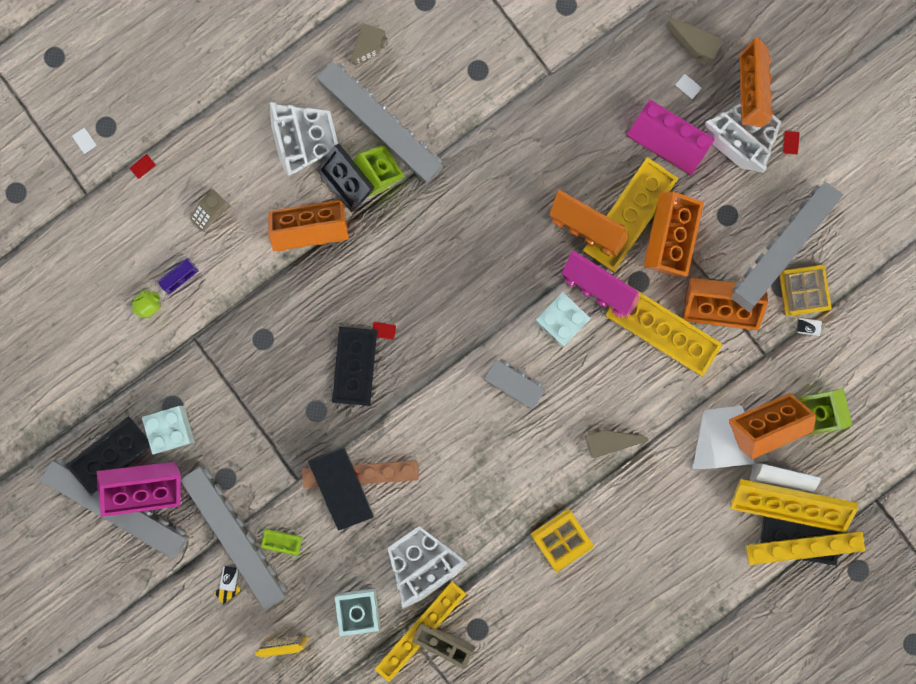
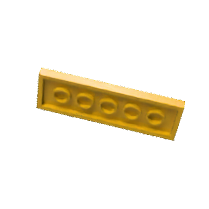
[582,157,679,273]
[604,284,723,377]
[730,479,858,533]

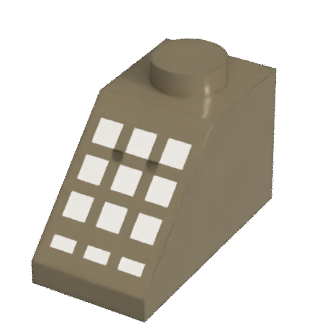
[351,23,388,65]
[190,189,230,232]

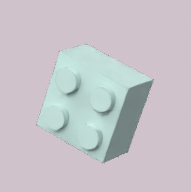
[535,292,591,348]
[142,406,195,455]
[335,588,380,636]

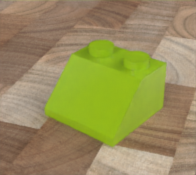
[353,145,405,197]
[798,388,853,435]

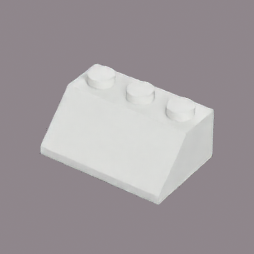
[750,463,821,494]

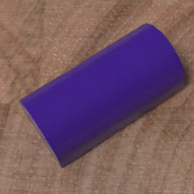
[157,257,199,294]

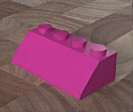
[627,99,715,176]
[562,250,640,318]
[97,462,181,517]

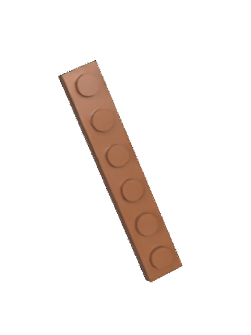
[302,461,419,488]

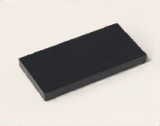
[332,327,378,406]
[66,416,150,496]
[308,446,374,531]
[760,516,841,566]

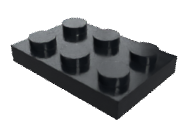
[316,144,375,213]

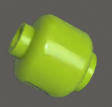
[132,290,161,318]

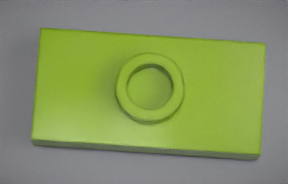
[260,529,303,556]

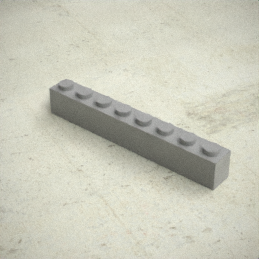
[316,61,443,185]
[731,181,844,312]
[40,459,189,559]
[181,466,287,610]

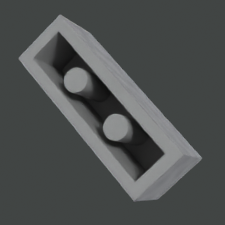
[484,359,545,410]

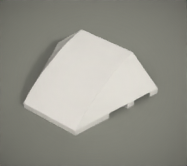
[270,102,338,177]
[705,103,781,173]
[692,406,769,470]
[388,526,467,608]

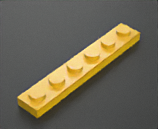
[745,531,865,565]
[374,581,467,682]

